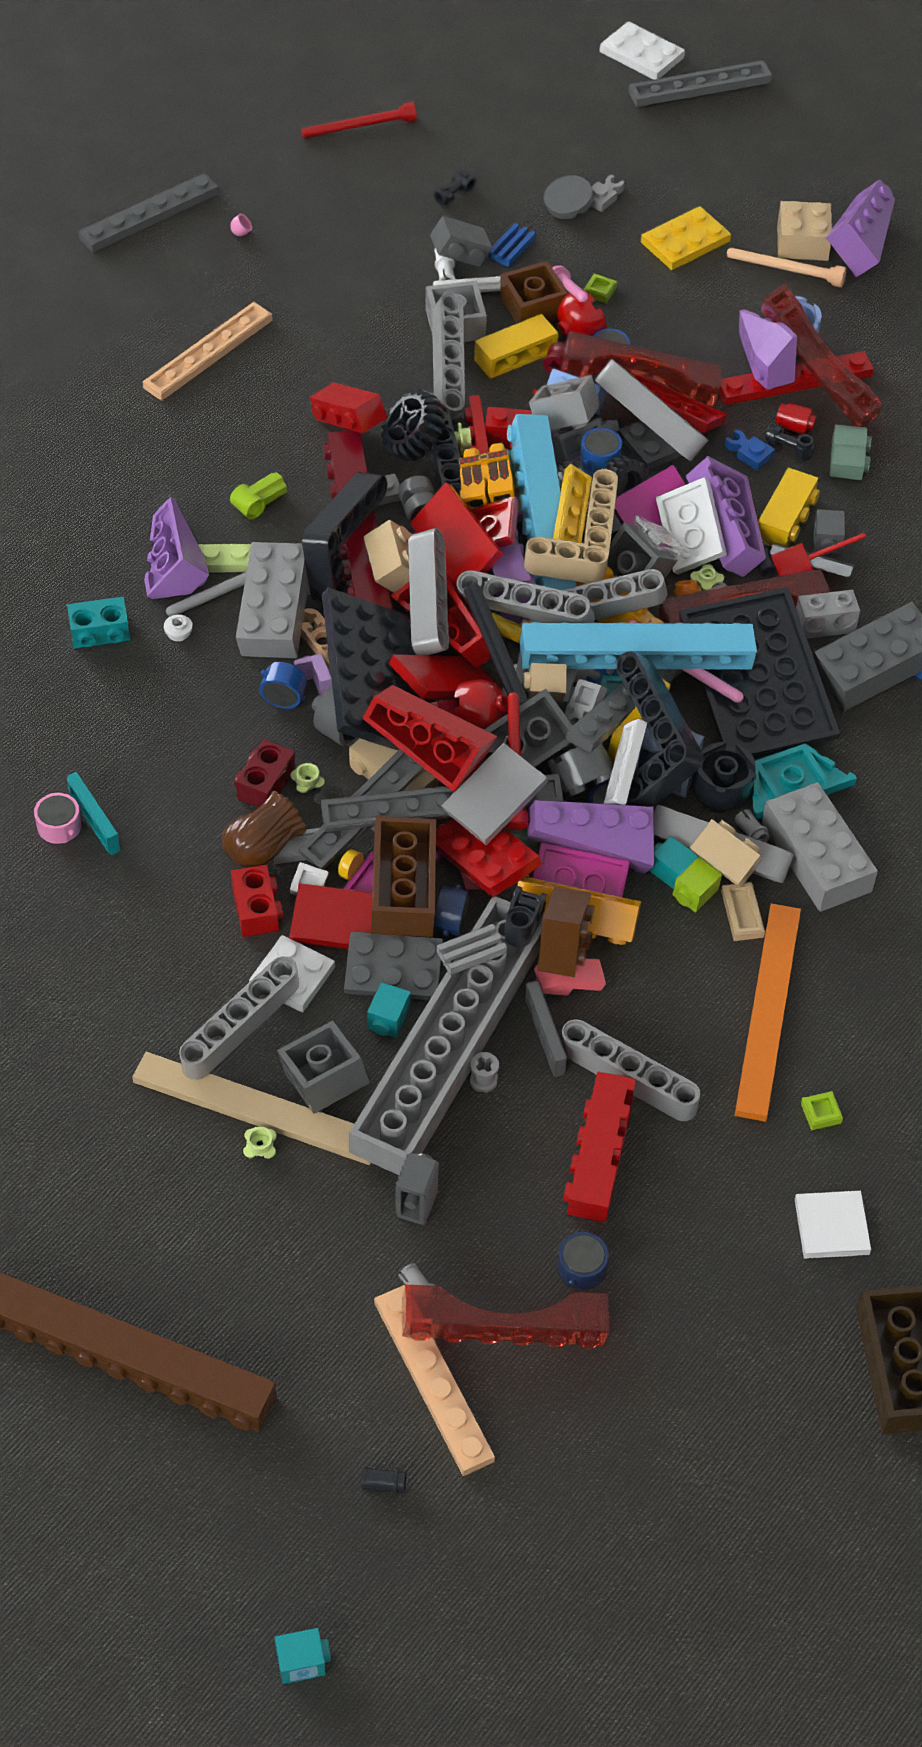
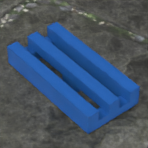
[488,223,536,267]

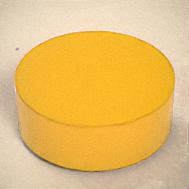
[338,849,364,881]

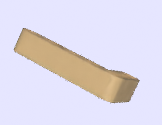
[524,469,618,583]

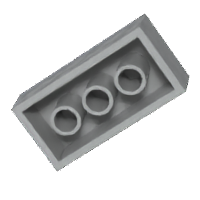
[236,542,309,658]
[762,782,878,912]

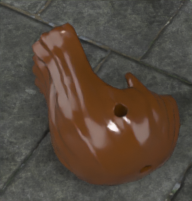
[221,791,306,868]

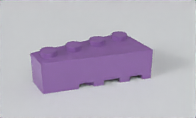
[686,456,766,577]
[527,800,654,874]

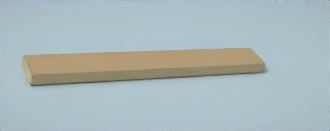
[132,1052,371,1165]

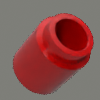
[775,402,817,434]

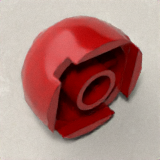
[557,288,607,342]
[455,679,508,730]

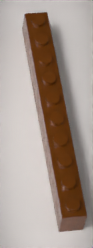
[0,1272,277,1432]

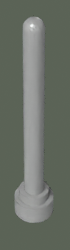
[166,572,247,616]

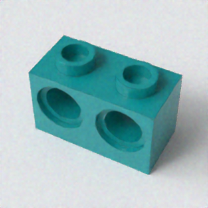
[67,597,130,648]

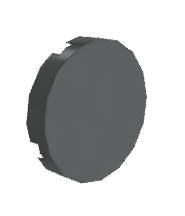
[544,175,594,219]

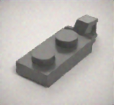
[552,418,620,462]

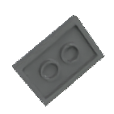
[344,931,443,1000]

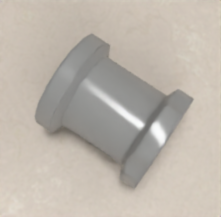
[470,1052,499,1093]

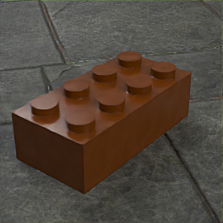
[371,816,436,937]

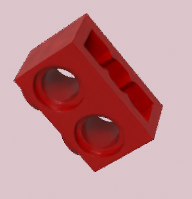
[231,864,283,937]

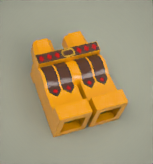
[459,443,517,510]

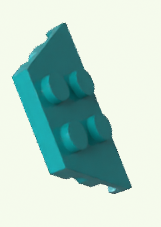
[752,744,857,820]

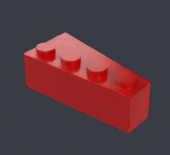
[391,573,491,669]
[362,685,497,792]
[563,1071,636,1223]

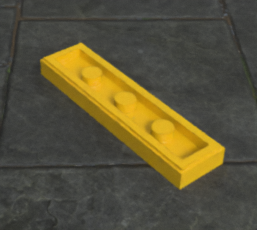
[553,464,592,543]

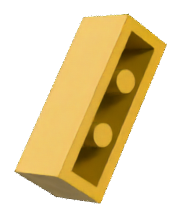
[474,314,558,379]
[758,467,820,546]

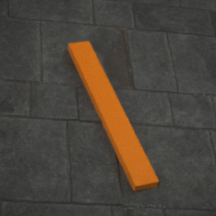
[734,903,801,1122]

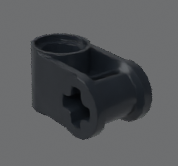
[504,886,548,947]

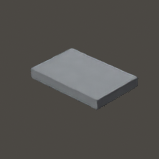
[441,743,548,845]

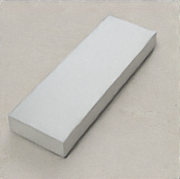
[604,719,647,805]

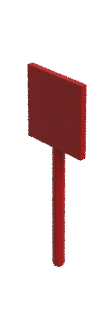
[771,533,866,586]

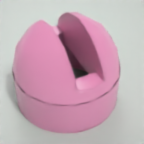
[231,213,252,236]

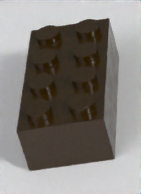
[856,1285,922,1434]

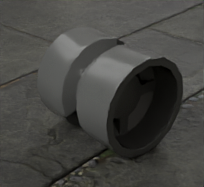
[398,476,436,526]

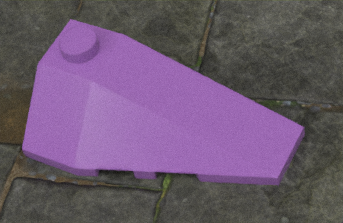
[739,310,797,390]
[144,497,209,599]

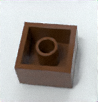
[500,261,568,324]
[538,887,595,977]

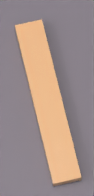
[143,302,272,401]

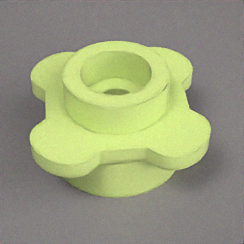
[454,423,471,455]
[691,564,724,591]
[291,763,325,793]
[243,1127,277,1159]

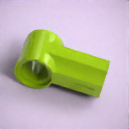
[230,472,287,520]

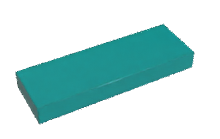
[67,772,120,855]

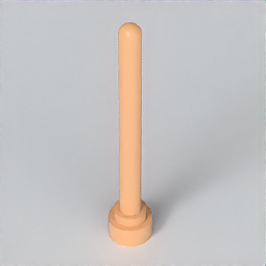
[727,248,847,288]

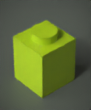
[672,857,722,913]

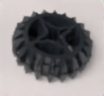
[381,389,447,462]

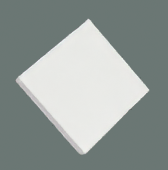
[795,1191,871,1258]

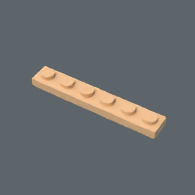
[374,1285,495,1476]

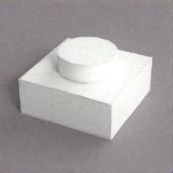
[290,862,329,895]

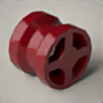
[543,343,573,374]

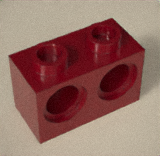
[234,739,296,807]

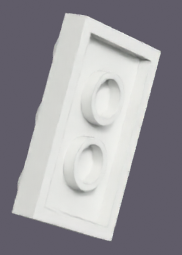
[600,21,685,80]
[656,477,727,574]

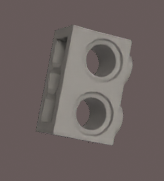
[796,590,860,639]

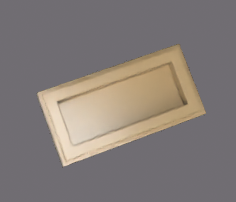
[721,882,765,941]

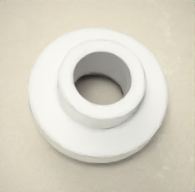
[164,615,192,641]

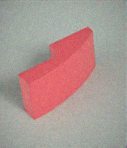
[534,959,606,996]

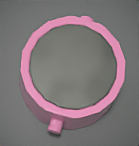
[34,793,82,844]

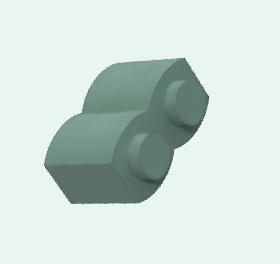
[830,424,872,480]

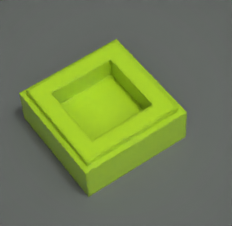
[584,274,617,304]
[801,1091,843,1131]

